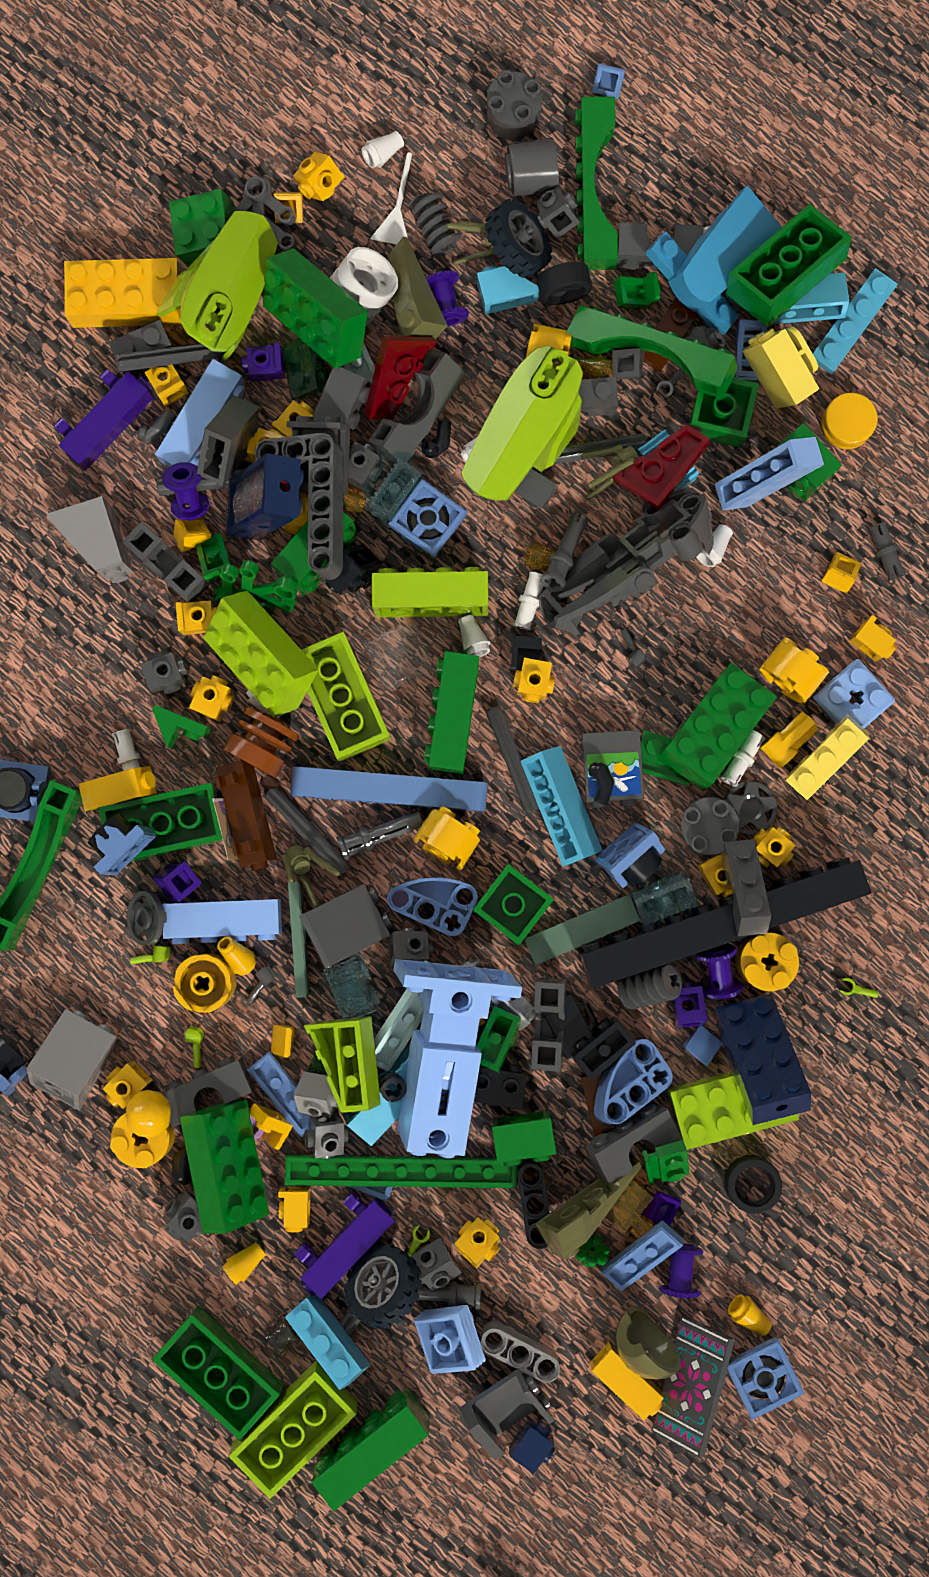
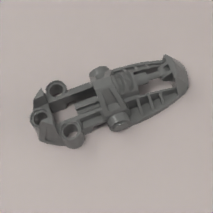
[538,488,714,635]

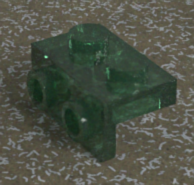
[281,338,331,401]

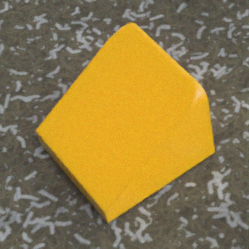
[274,192,303,223]
[174,517,211,552]
[822,551,861,593]
[271,1025,295,1057]

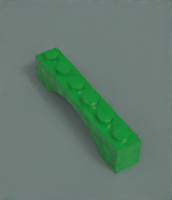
[575,97,618,270]
[567,305,737,399]
[0,780,82,951]

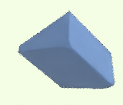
[592,63,626,99]
[682,1025,722,1067]

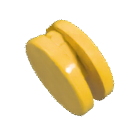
[821,393,878,449]

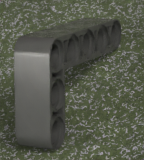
[255,433,344,580]

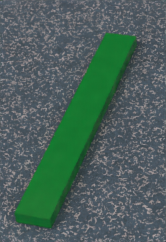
[284,1154,518,1188]

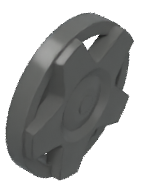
[724,781,777,835]
[127,891,167,945]

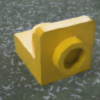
[249,1103,293,1150]

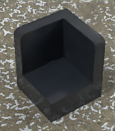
[510,636,542,674]

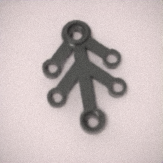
[235,176,297,251]

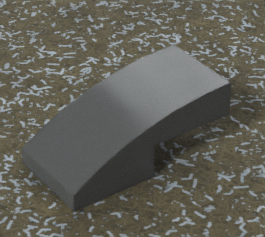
[612,348,645,380]

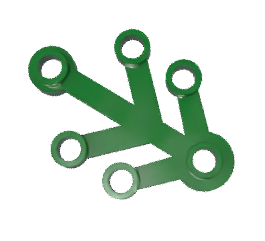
[214,560,299,615]

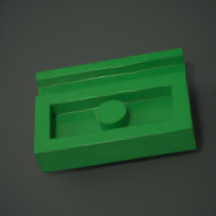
[640,730,688,786]
[642,1140,690,1186]

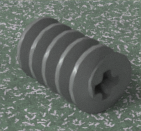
[409,193,461,258]
[617,962,682,1010]

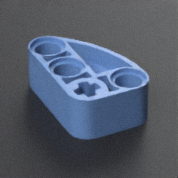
[387,877,478,936]
[594,1039,673,1124]

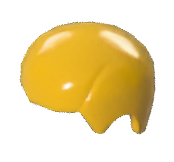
[126,1090,171,1137]

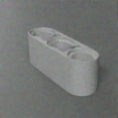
[481,1321,560,1383]

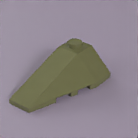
[388,236,448,340]
[535,1159,642,1259]

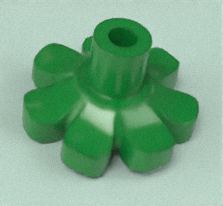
[575,1235,610,1267]

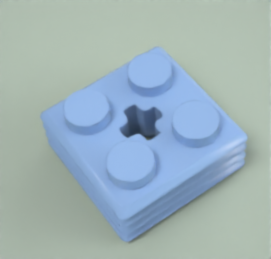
[813,659,895,728]
[414,1305,485,1374]

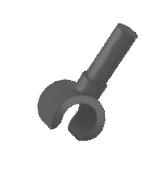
[656,368,685,400]
[621,629,645,669]
[246,965,275,1004]

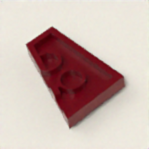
[364,335,437,419]
[612,424,710,510]

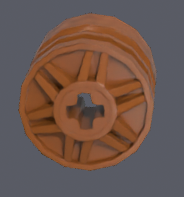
[223,707,299,778]

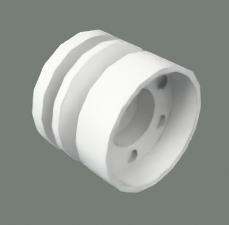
[330,247,398,325]

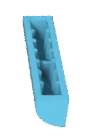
[520,746,603,867]
[342,1042,411,1146]

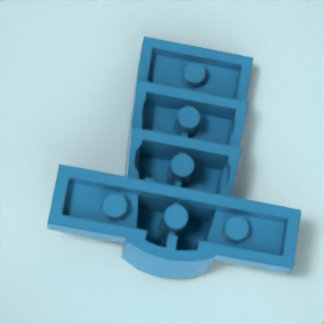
[645,186,782,335]

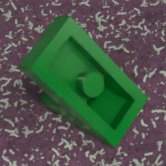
[196,532,233,583]
[153,705,212,749]
[477,1006,521,1073]

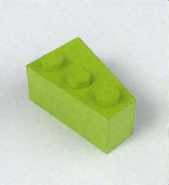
[304,1016,381,1113]

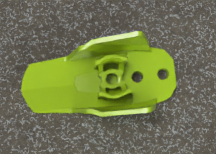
[156,211,278,361]
[461,346,583,501]

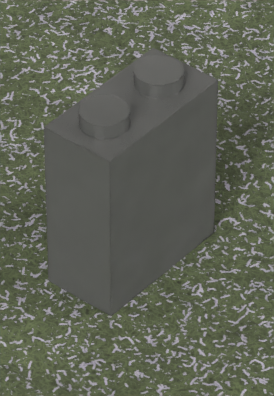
[197,395,260,486]

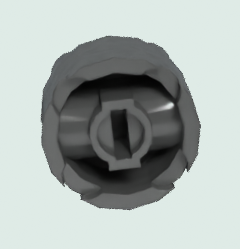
[486,70,542,141]
[681,797,740,855]

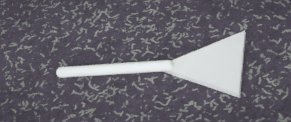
[370,152,412,245]

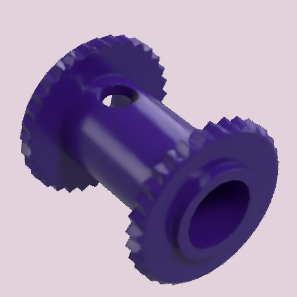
[426,271,469,327]
[162,462,210,520]
[696,943,744,1000]
[659,1243,704,1298]

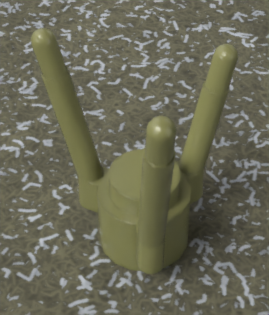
[447,221,498,265]
[580,444,639,499]
[281,845,340,908]

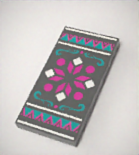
[651,1316,735,1457]

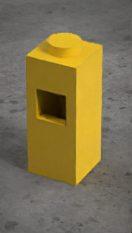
[78,766,157,811]
[590,1342,664,1420]

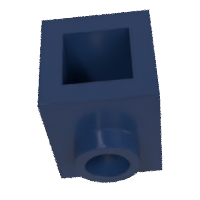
[509,1418,555,1474]

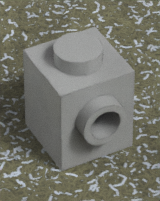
[294,1071,338,1118]

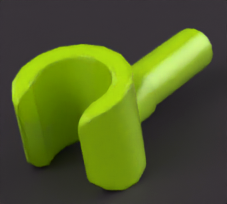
[130,946,170,965]
[839,978,879,998]
[185,1026,204,1068]
[407,1225,430,1256]

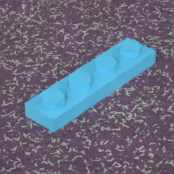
[813,268,898,375]

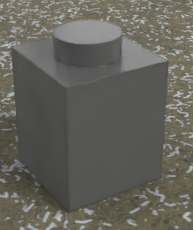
[514,467,560,509]

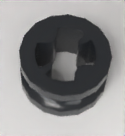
[379,1072,407,1102]

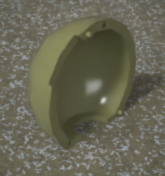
[616,1306,681,1379]

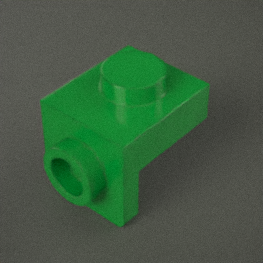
[614,272,661,309]

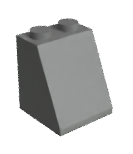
[47,496,134,583]
[26,1009,116,1111]

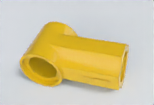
[760,712,819,769]

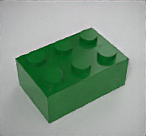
[271,502,357,596]

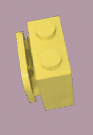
[742,327,819,409]

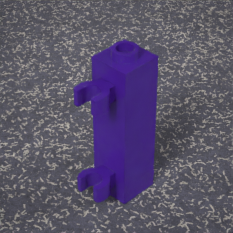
[53,369,154,471]
[294,1190,396,1299]

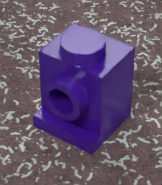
[242,343,285,381]
[152,861,202,902]
[672,983,707,1028]

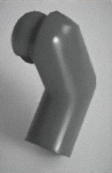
[137,408,176,444]

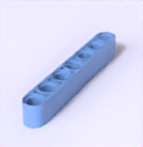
[290,767,488,812]

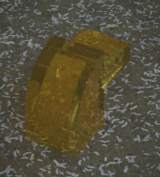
[611,1178,654,1239]

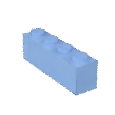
[155,359,246,467]
[715,437,824,510]
[162,899,282,944]

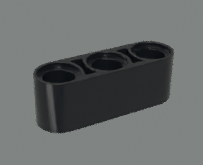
[517,1159,549,1249]

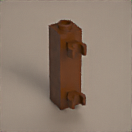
[215,760,277,871]

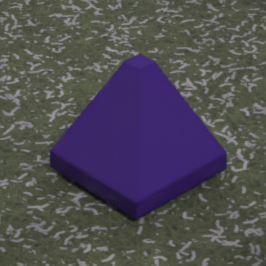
[638,1191,682,1227]

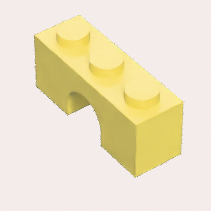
[786,714,869,800]

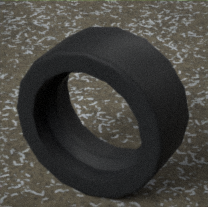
[536,262,592,306]
[724,1155,782,1214]

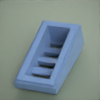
[734,320,767,383]

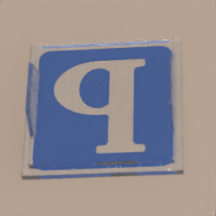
[363,621,435,693]

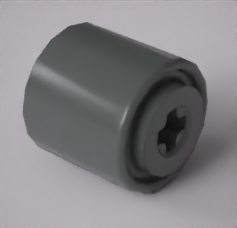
[505,138,559,197]

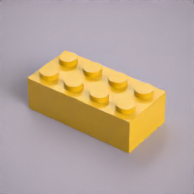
[64,258,183,328]

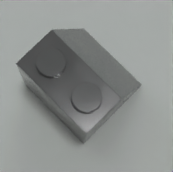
[299,884,394,968]

